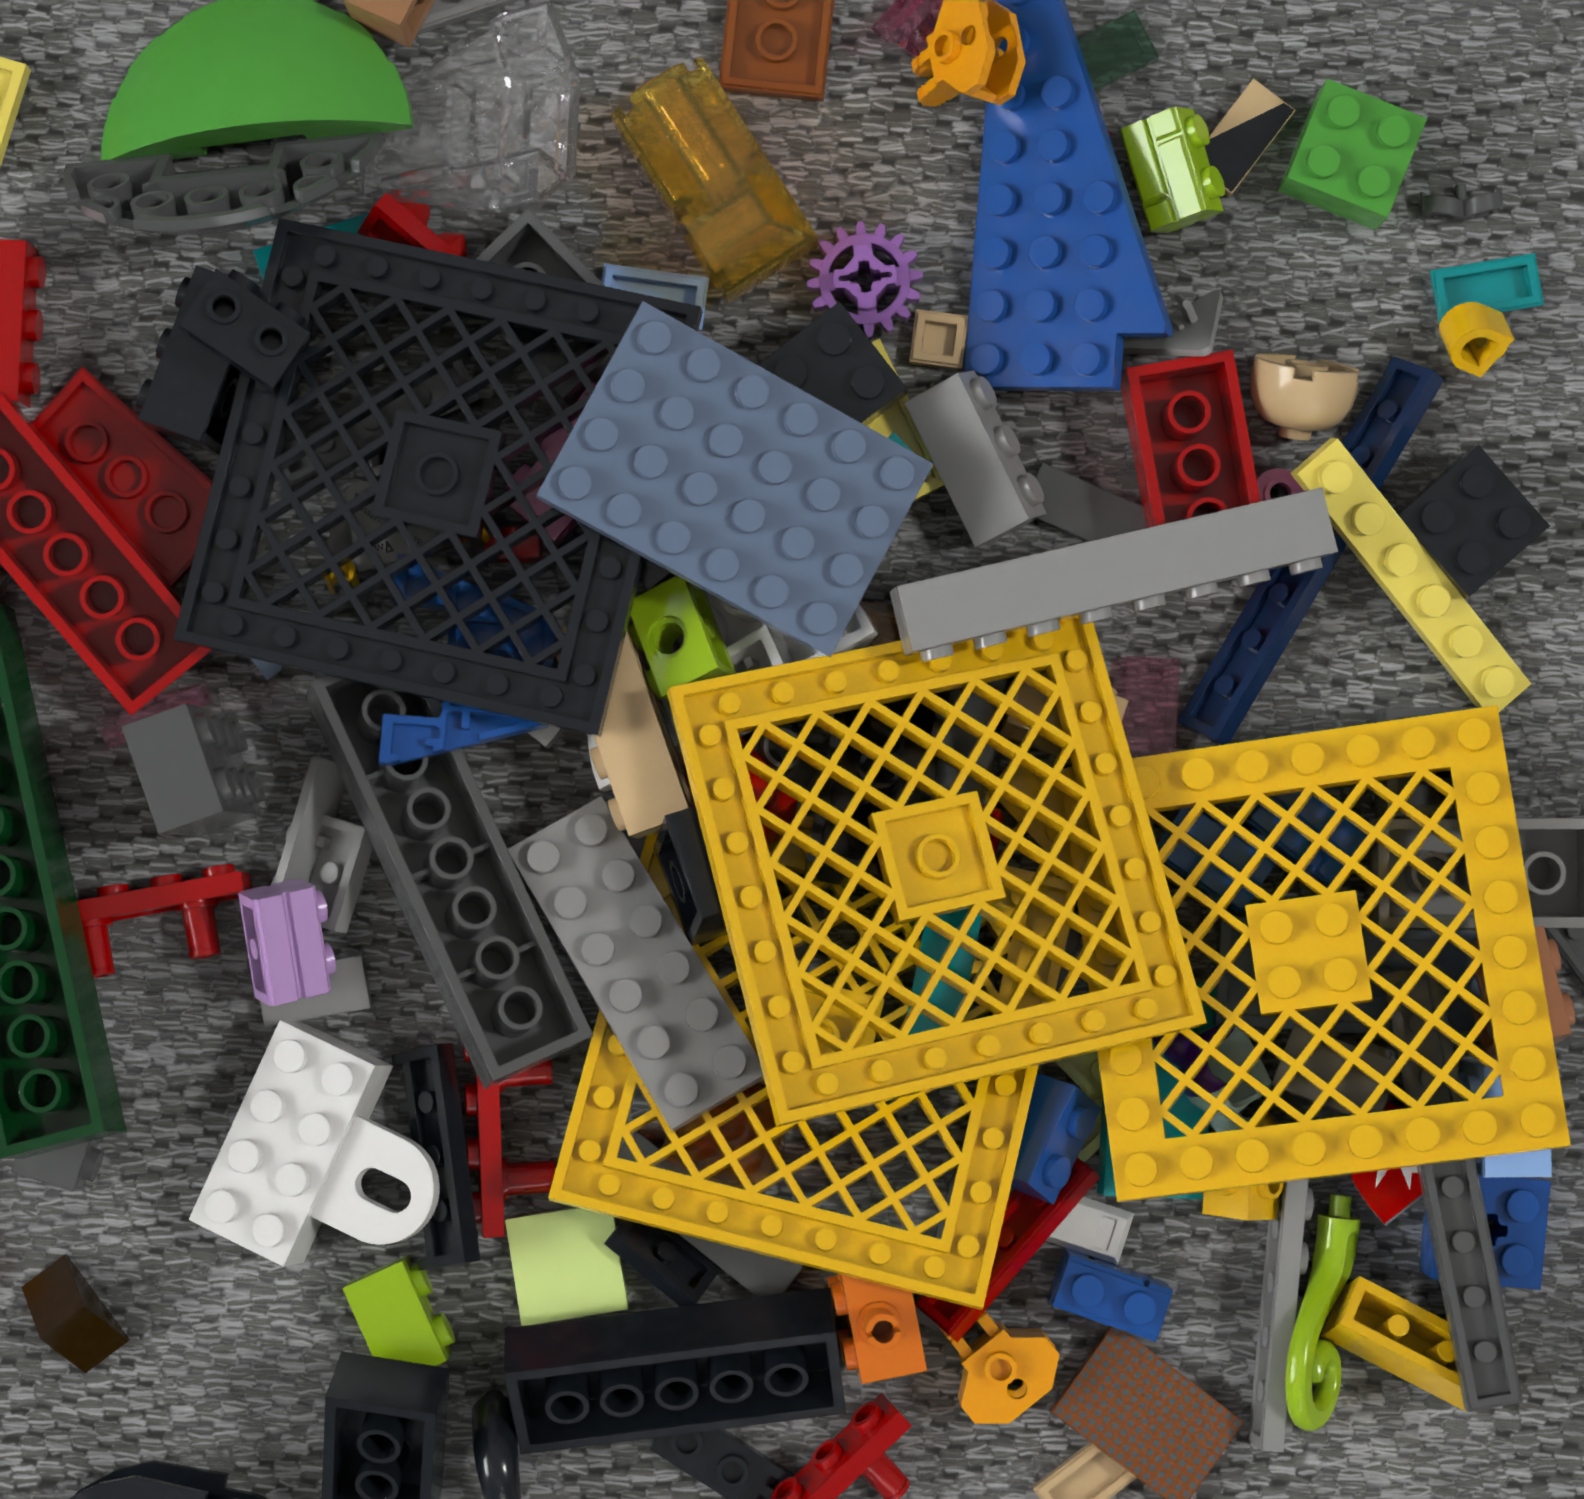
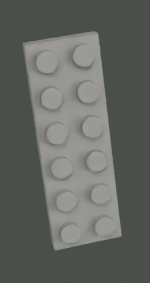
[507,796,764,1133]

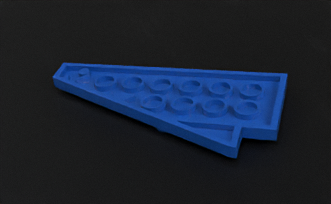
[964,0,1173,391]

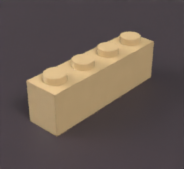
[556,620,695,839]

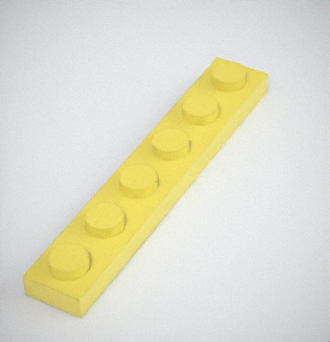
[1290,438,1531,712]

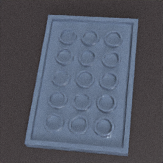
[535,301,933,657]

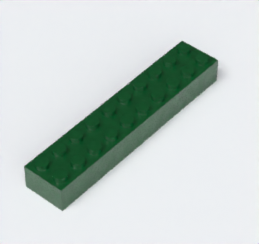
[0,603,127,1159]

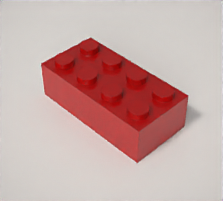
[1120,349,1261,528]

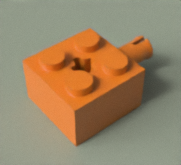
[827,1273,927,1384]

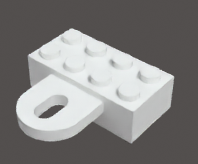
[189,1020,440,1267]

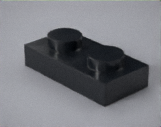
[604,1219,722,1306]

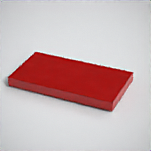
[32,366,213,588]

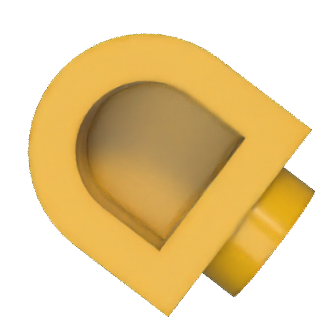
[1439,302,1515,378]

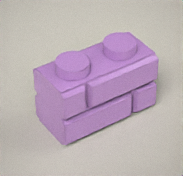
[238,879,336,1006]

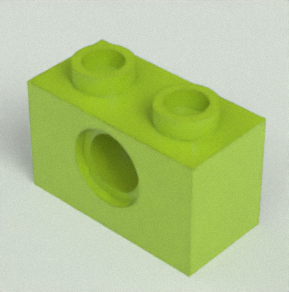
[628,576,736,701]

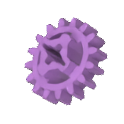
[807,221,923,340]

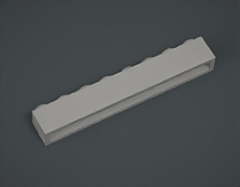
[889,488,1338,662]

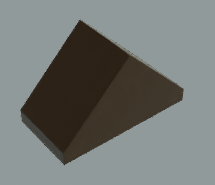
[21,1254,130,1374]

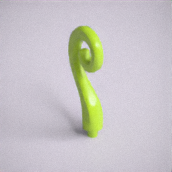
[1285,1193,1361,1431]

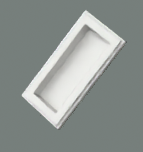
[1046,1197,1134,1265]

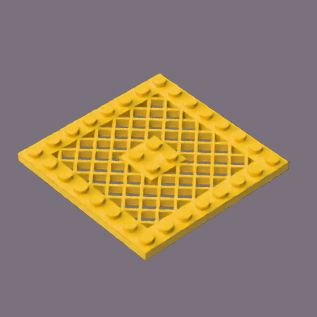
[667,615,1207,1127]
[1060,705,1571,1203]
[548,787,1076,1310]

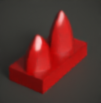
[357,192,467,257]

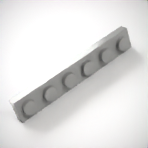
[1248,1118,1314,1453]

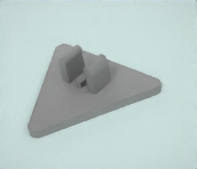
[1123,290,1223,357]

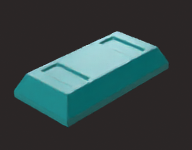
[1429,253,1544,323]

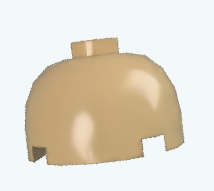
[1250,353,1359,441]

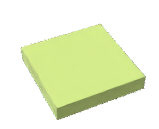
[505,1207,629,1326]

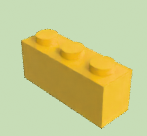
[1321,1276,1468,1412]

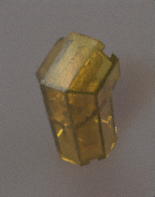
[611,57,819,303]

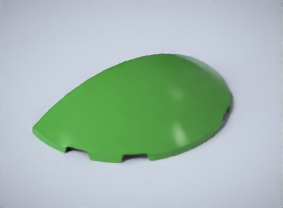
[101,0,414,160]

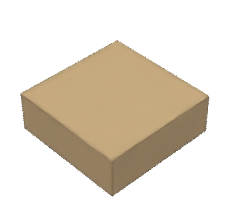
[909,309,968,371]

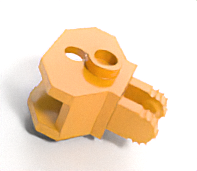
[911,0,1026,107]
[938,1310,1060,1424]

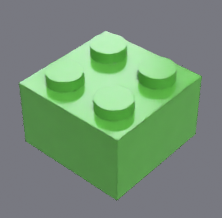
[1278,79,1427,230]

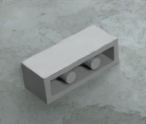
[904,370,1047,547]

